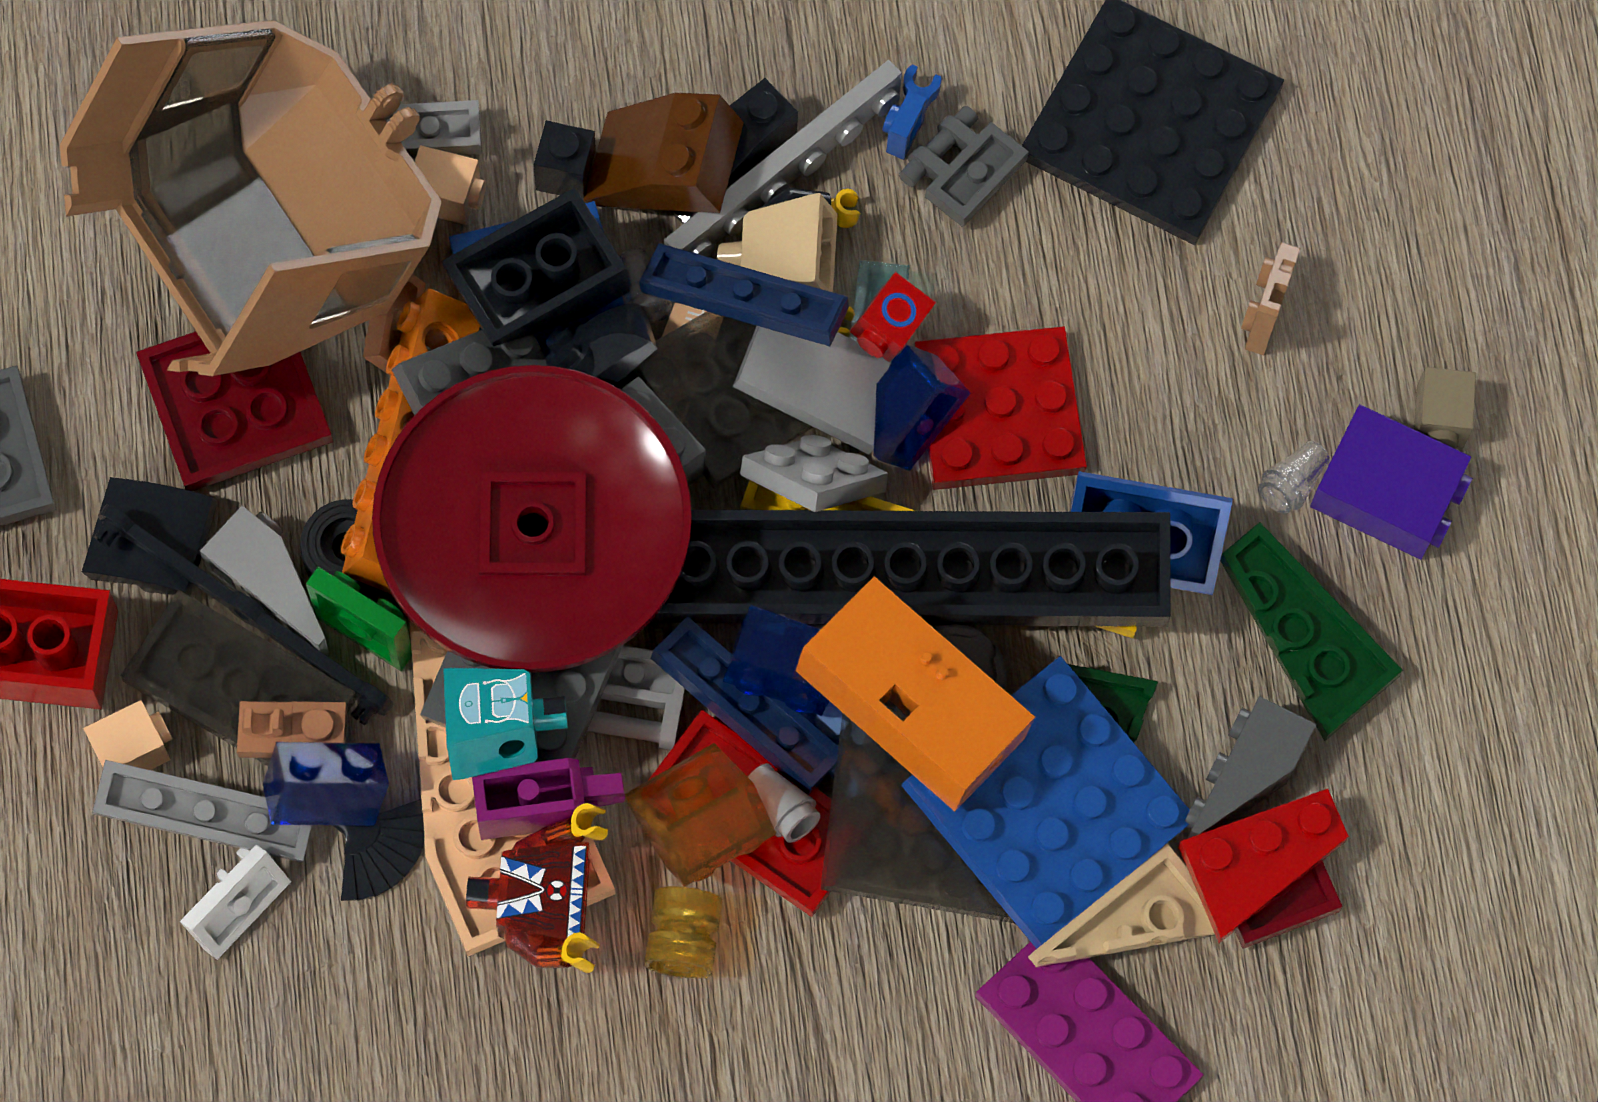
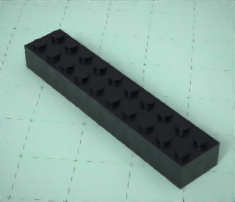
[649,510,1171,627]

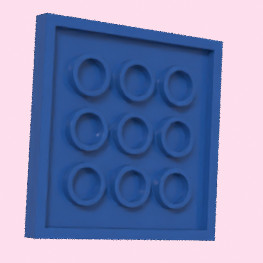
[901,656,1190,949]

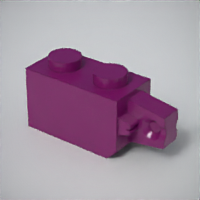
[472,758,625,840]

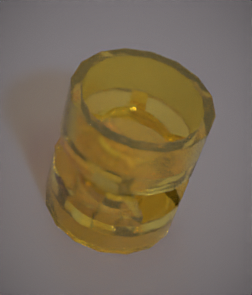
[644,886,723,978]

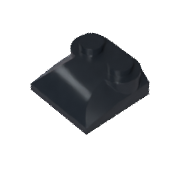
[545,303,658,386]

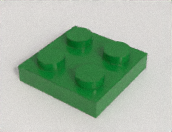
[306,567,412,671]

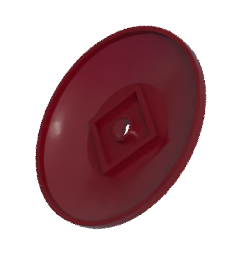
[372,365,691,673]

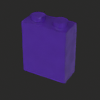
[1310,404,1473,560]

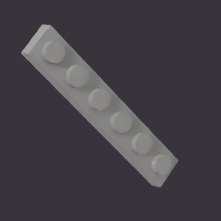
[664,59,902,257]

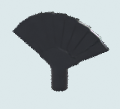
[322,799,425,901]

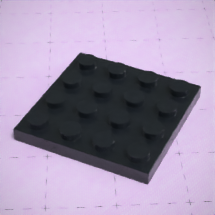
[1022,0,1284,245]

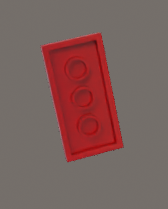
[640,710,874,917]

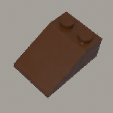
[583,93,744,213]

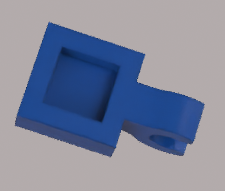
[882,64,941,160]

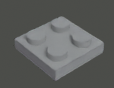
[740,435,888,512]

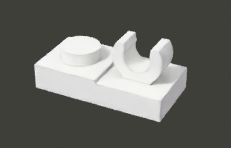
[180,845,291,960]

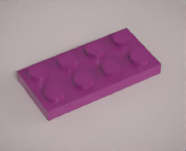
[975,942,1204,1102]

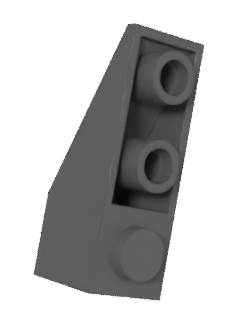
[1185,696,1316,838]

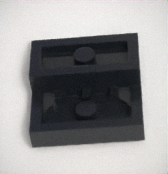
[81,477,218,596]

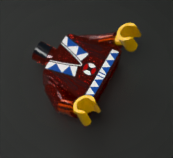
[466,803,608,973]

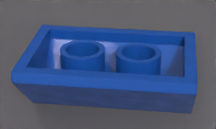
[1069,471,1233,595]

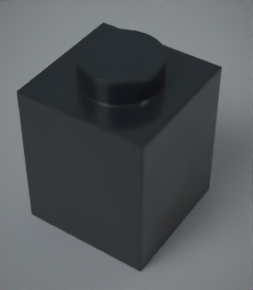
[533,120,596,200]

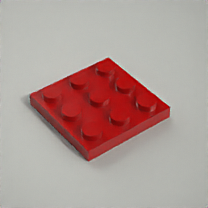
[913,326,1087,490]

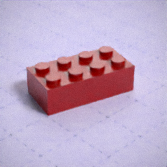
[0,579,118,710]

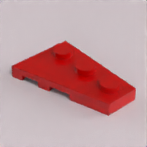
[1178,788,1349,944]

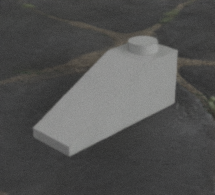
[200,506,330,657]

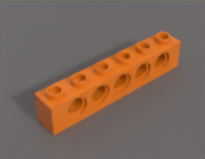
[341,288,480,594]

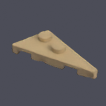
[1028,843,1215,967]

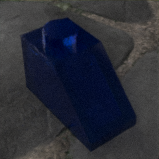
[873,345,971,471]

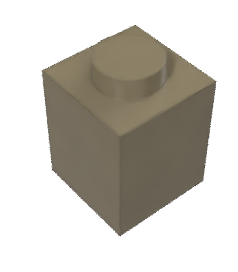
[1414,367,1476,449]

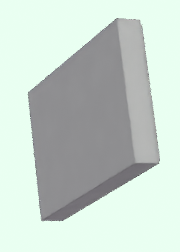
[733,326,905,454]

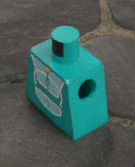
[443,668,568,780]

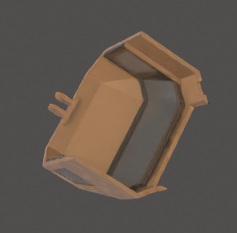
[60,20,442,376]

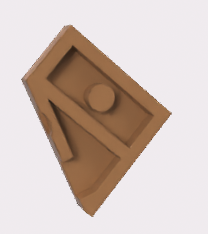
[1241,242,1300,356]

